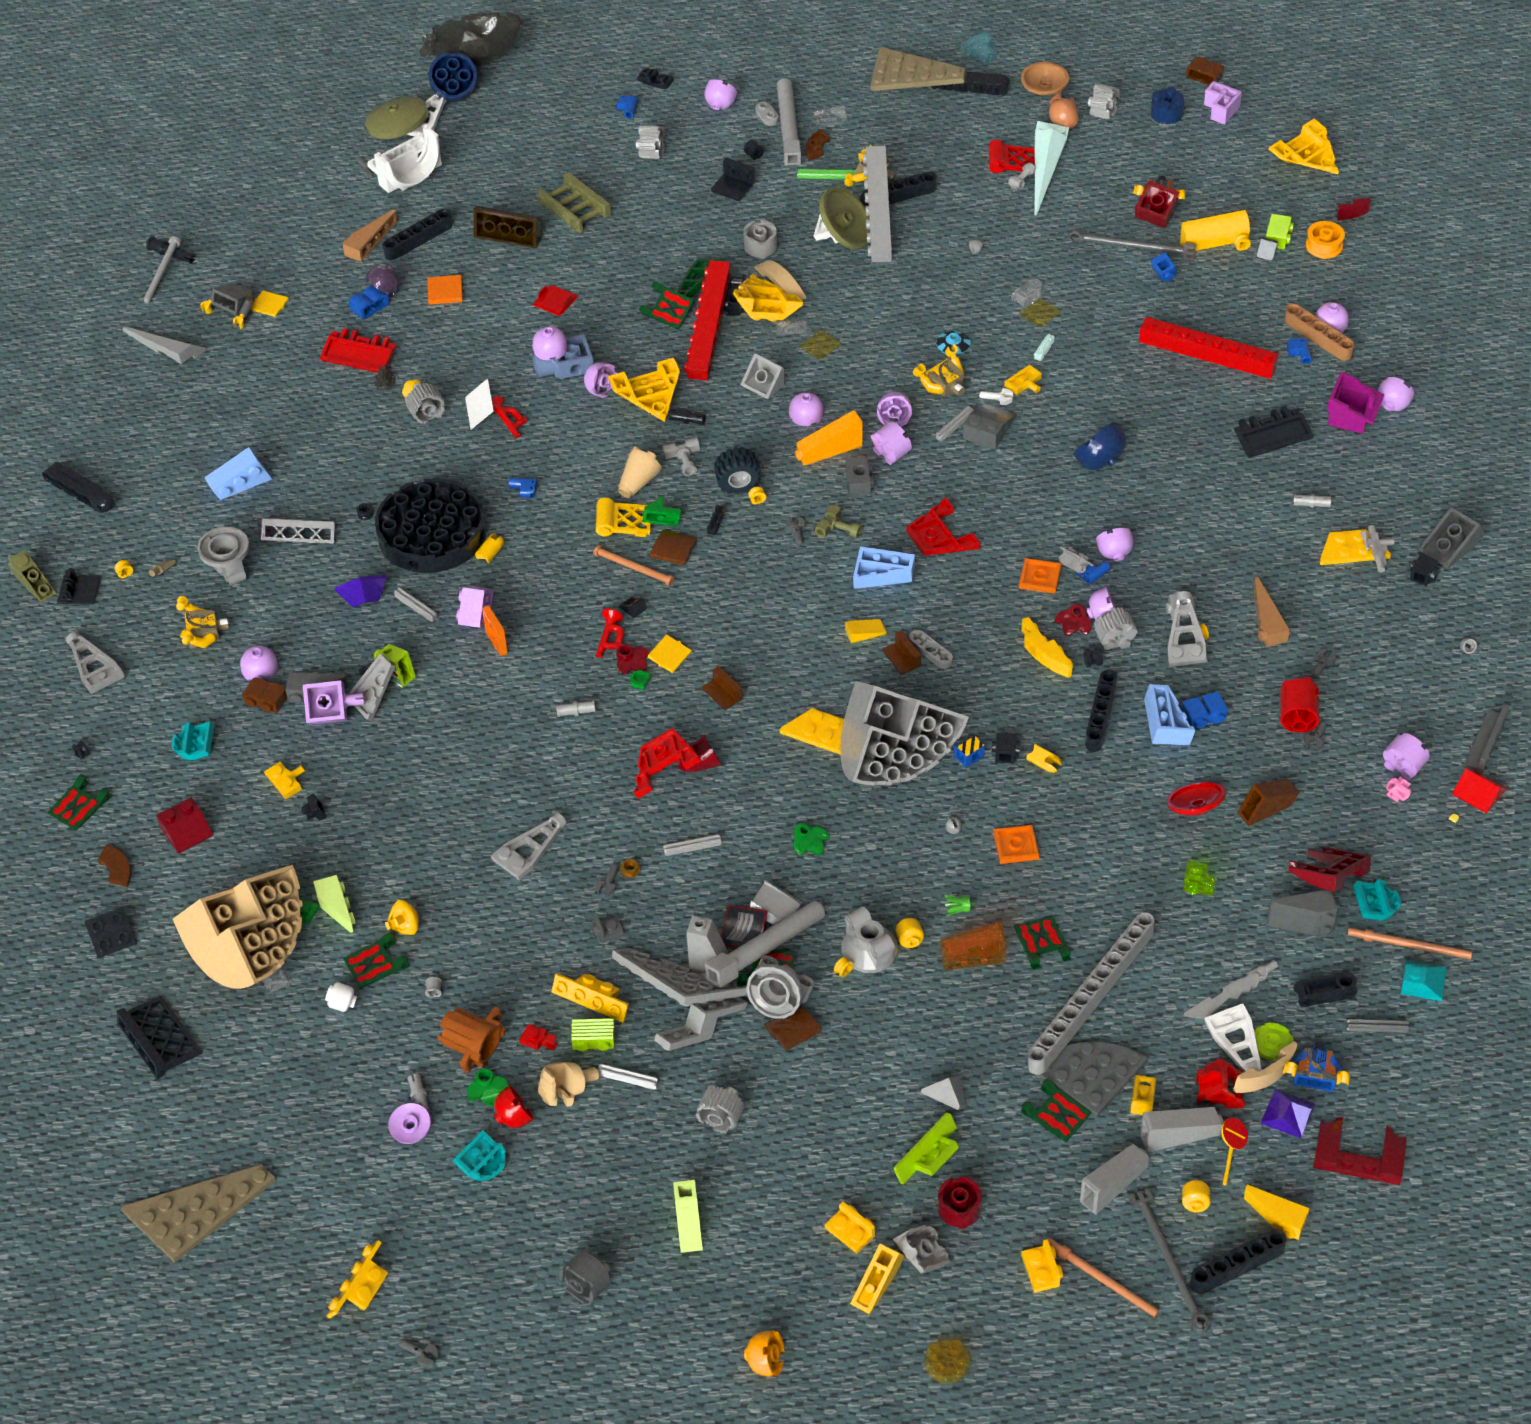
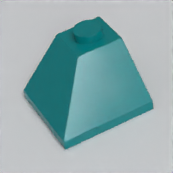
[1401,959,1447,1001]

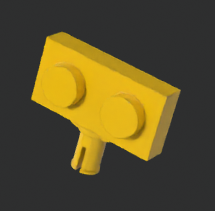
[1004,365,1042,395]
[264,762,305,799]

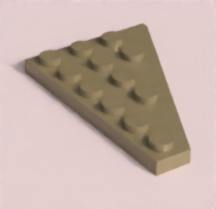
[870,47,966,91]
[121,1165,276,1263]

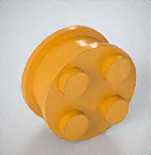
[1306,221,1345,259]

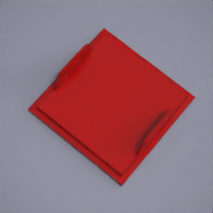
[532,285,579,316]

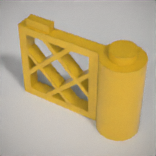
[596,498,650,537]

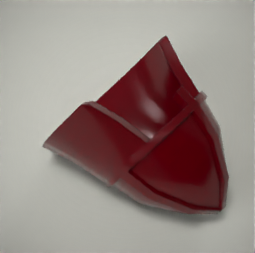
[678,735,722,772]

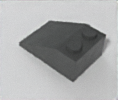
[963,403,1017,449]
[1418,507,1485,569]
[1267,890,1337,935]

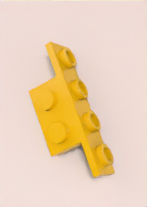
[551,973,629,1023]
[326,1240,388,1318]

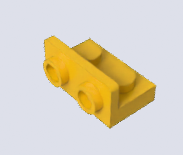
[825,1201,875,1254]
[1021,1239,1063,1293]

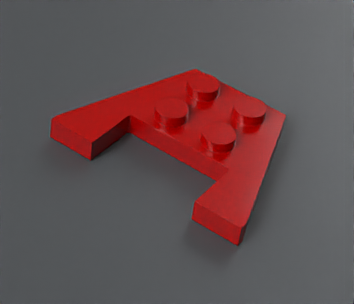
[906,498,981,556]
[634,728,701,798]

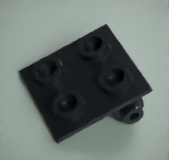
[57,568,100,604]
[84,907,137,958]

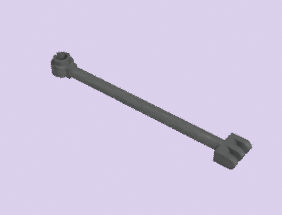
[1069,228,1196,261]
[1127,1188,1210,1333]

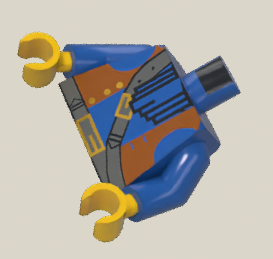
[1283,1042,1350,1092]

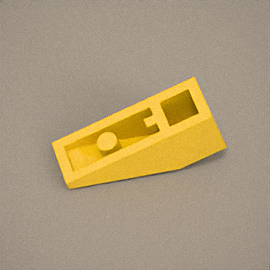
[1244,1185,1310,1240]
[850,1244,905,1314]

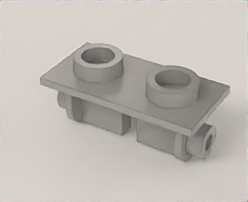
[1058,546,1093,573]

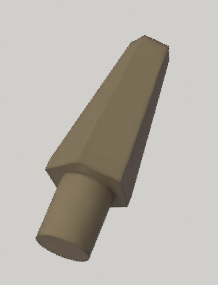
[149,560,176,577]

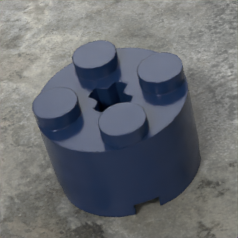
[1151,87,1184,124]

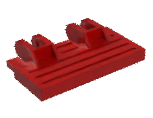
[320,328,396,374]

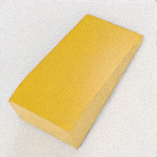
[845,619,887,643]
[1131,1075,1156,1115]

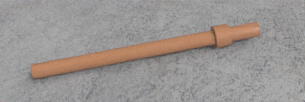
[1347,928,1472,960]
[1047,1237,1160,1318]

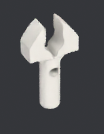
[979,388,1013,405]

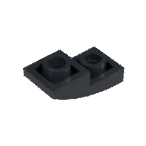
[637,68,674,90]

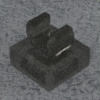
[374,365,396,390]

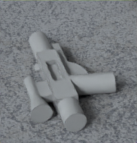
[1360,525,1394,573]

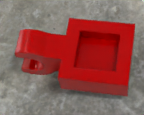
[519,1024,558,1050]

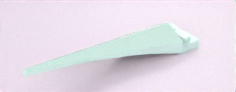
[1034,121,1069,216]

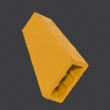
[795,410,862,466]

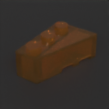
[940,921,1006,971]

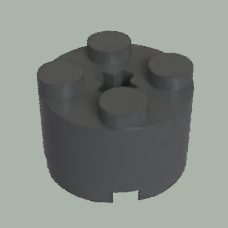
[559,1249,610,1303]

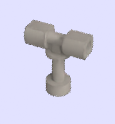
[662,437,700,476]

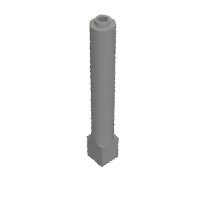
[777,79,801,165]
[705,901,825,988]

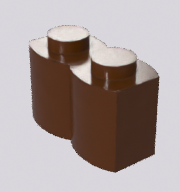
[1186,57,1224,85]
[242,677,287,713]

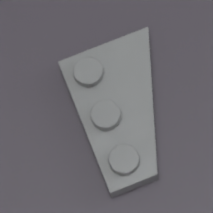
[348,653,395,721]

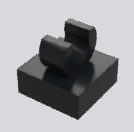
[301,794,327,821]

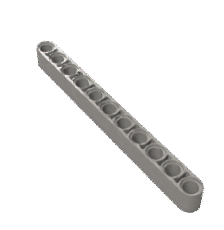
[1028,912,1154,1075]

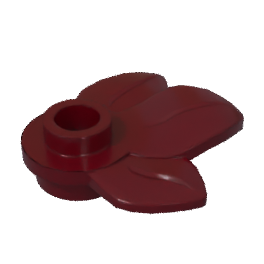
[1055,604,1091,636]
[616,645,650,674]

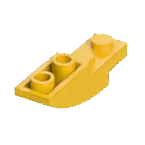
[1021,617,1073,678]

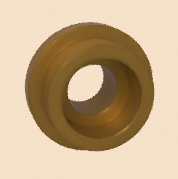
[620,859,640,878]

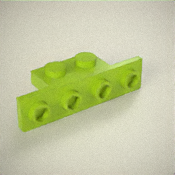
[894,1112,959,1185]

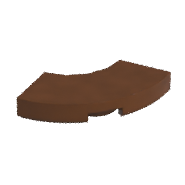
[805,129,830,161]
[98,845,131,887]

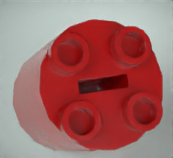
[1280,677,1319,733]

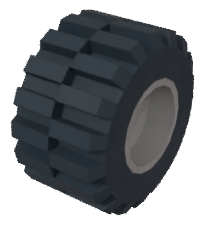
[714,447,762,494]

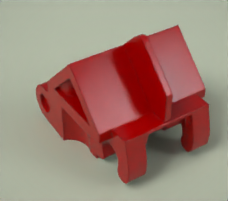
[1196,1059,1245,1109]

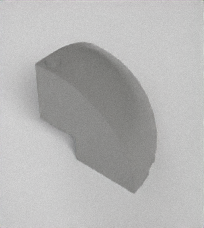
[840,681,969,786]

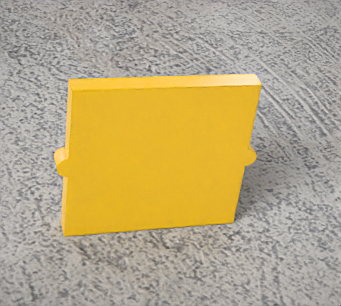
[250,291,289,317]
[648,634,692,673]

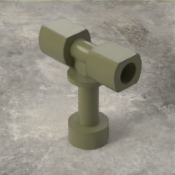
[815,504,862,539]

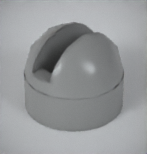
[969,240,983,254]
[1460,638,1477,654]
[946,817,961,834]

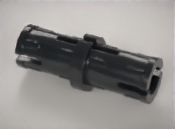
[669,409,706,425]

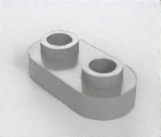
[755,102,779,126]

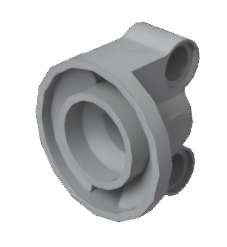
[197,527,249,587]
[842,906,898,973]
[746,955,815,1019]

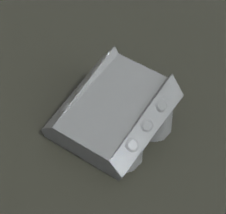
[749,880,803,926]
[892,1225,951,1274]

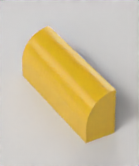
[1180,210,1250,251]

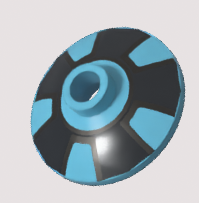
[936,331,971,355]

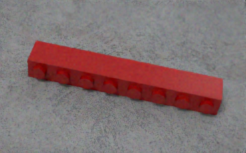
[684,260,731,381]
[1139,317,1279,379]

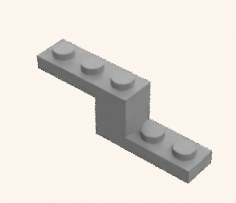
[654,997,748,1051]

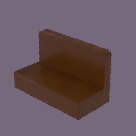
[883,630,921,675]
[702,666,743,710]

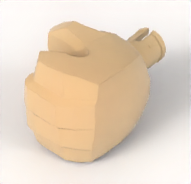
[538,1062,599,1106]

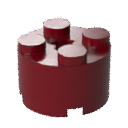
[938,1176,982,1229]

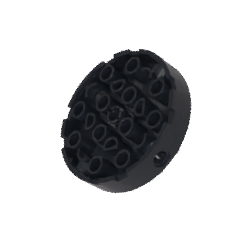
[375,478,486,573]

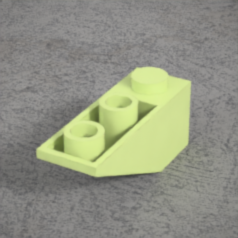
[313,875,356,933]
[673,1180,703,1252]

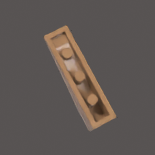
[343,209,398,262]
[1253,577,1289,647]

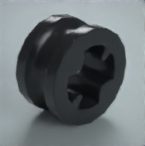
[356,503,374,520]
[72,740,90,760]

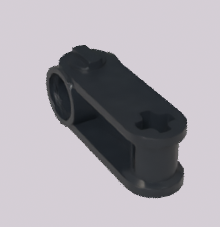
[723,275,746,316]
[1293,972,1358,1007]

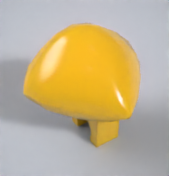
[385,899,419,935]

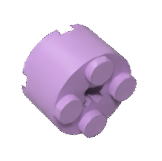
[871,422,912,465]
[1383,733,1430,780]

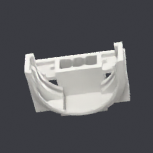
[367,126,442,193]

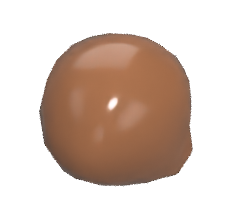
[1049,92,1079,129]

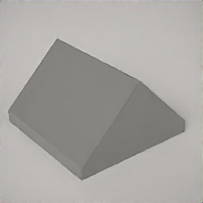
[740,353,784,399]

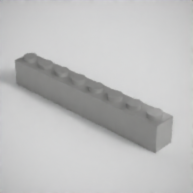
[863,146,892,262]

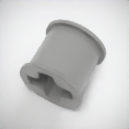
[425,977,442,998]

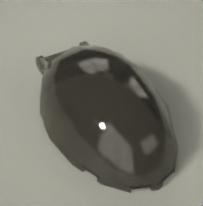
[420,13,524,66]

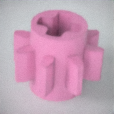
[1386,776,1411,802]

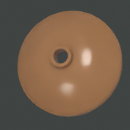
[1021,62,1069,96]

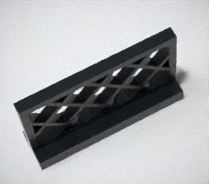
[117,996,202,1079]

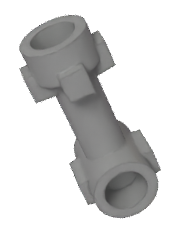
[1008,163,1036,190]

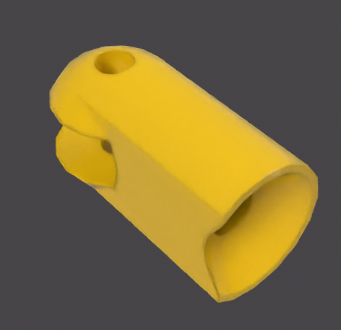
[475,533,504,564]
[1026,744,1062,773]

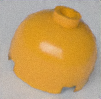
[744,1330,785,1376]

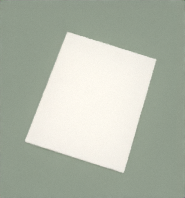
[465,379,493,429]

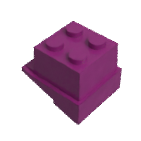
[1327,371,1384,434]

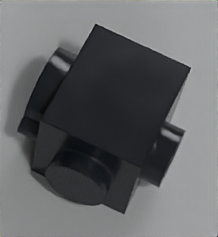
[1410,554,1440,586]
[992,733,1020,764]

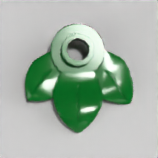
[793,823,830,856]
[467,1069,508,1106]

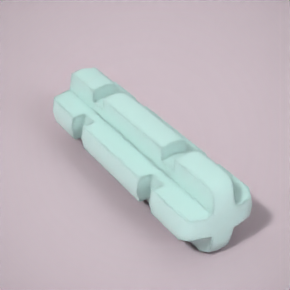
[1034,334,1055,361]

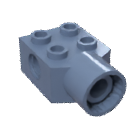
[532,334,593,379]

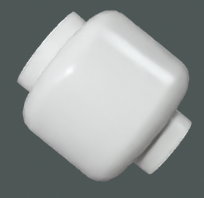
[325,982,357,1012]

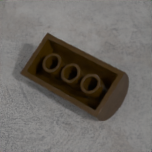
[473,205,543,249]

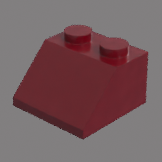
[1135,181,1180,228]
[156,797,213,854]

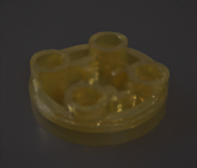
[925,1339,970,1384]

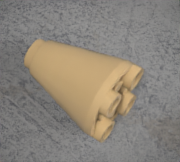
[618,447,663,498]

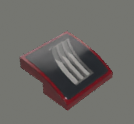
[721,905,768,948]

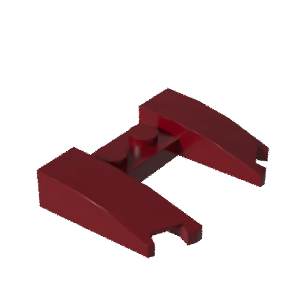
[1289,847,1371,892]
[1313,1117,1407,1185]

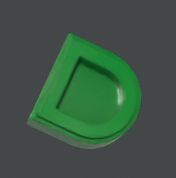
[630,670,652,690]

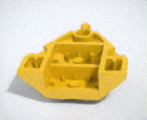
[1269,118,1339,174]
[733,273,803,321]
[608,358,680,422]

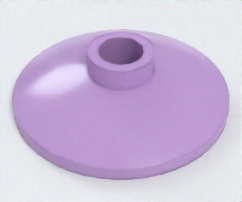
[388,1103,431,1144]

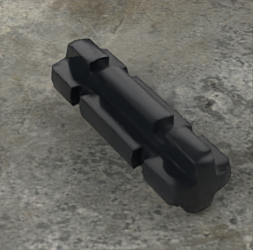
[707,505,725,535]

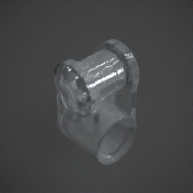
[1011,279,1042,310]

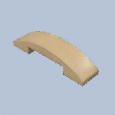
[754,260,806,301]
[1233,1041,1297,1093]

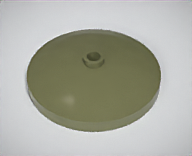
[365,96,428,139]
[819,187,870,250]

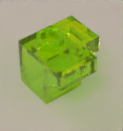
[1183,861,1215,896]

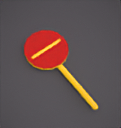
[1221,1118,1248,1185]

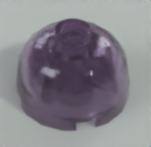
[364,264,399,296]

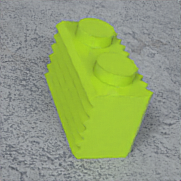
[1266,214,1294,249]
[571,1018,615,1052]

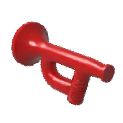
[491,396,527,439]
[595,608,624,658]

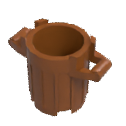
[437,1007,505,1073]

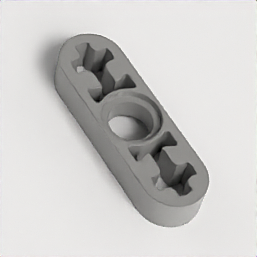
[909,630,953,669]

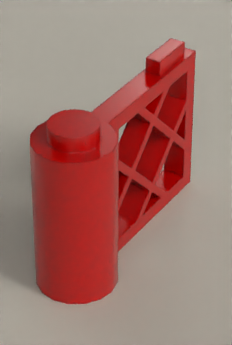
[988,140,1035,174]

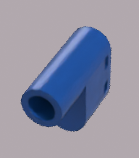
[616,95,638,118]
[1287,338,1312,364]
[509,478,537,498]
[1076,561,1111,584]

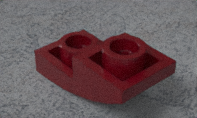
[1336,198,1371,221]

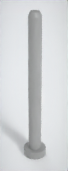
[144,236,181,303]

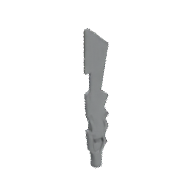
[1184,960,1278,1020]

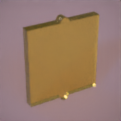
[1019,299,1061,328]
[800,330,841,360]

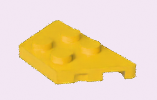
[1320,529,1391,565]
[780,708,844,754]

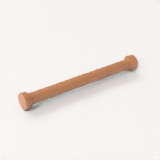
[593,545,675,586]

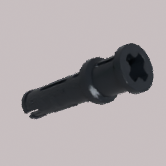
[146,236,196,264]

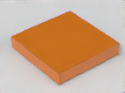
[428,275,462,304]
[1019,558,1062,594]
[482,605,508,656]
[993,825,1039,864]

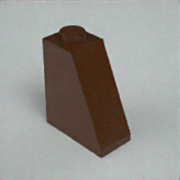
[1237,779,1299,826]

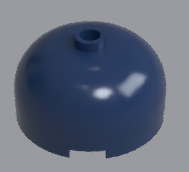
[429,52,477,102]
[1073,422,1126,470]

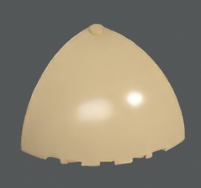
[173,865,302,989]

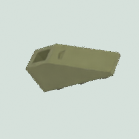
[8,550,57,603]

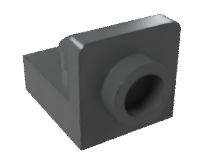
[591,916,624,943]

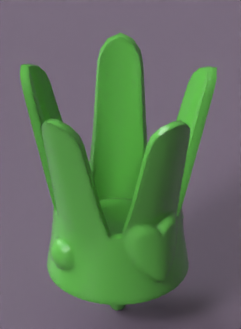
[945,895,975,916]

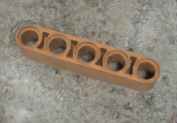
[1284,304,1354,361]

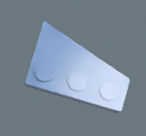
[205,447,272,500]
[853,547,915,588]
[1144,684,1195,745]

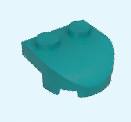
[171,721,214,761]
[1353,879,1401,921]
[452,1130,506,1181]

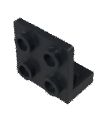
[711,158,755,201]

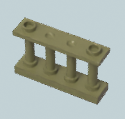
[538,172,611,233]

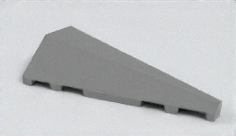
[123,326,207,364]

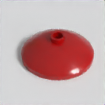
[1167,782,1226,816]

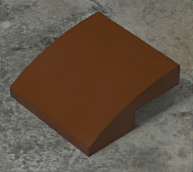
[650,530,697,565]
[764,1006,821,1051]

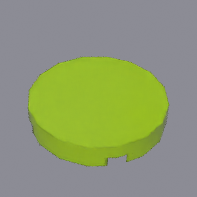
[1254,1022,1294,1061]

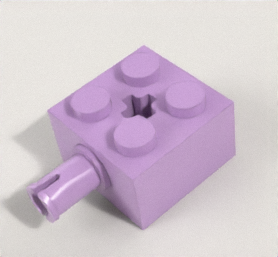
[303,681,365,725]

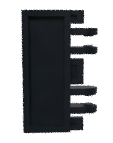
[1234,406,1314,458]

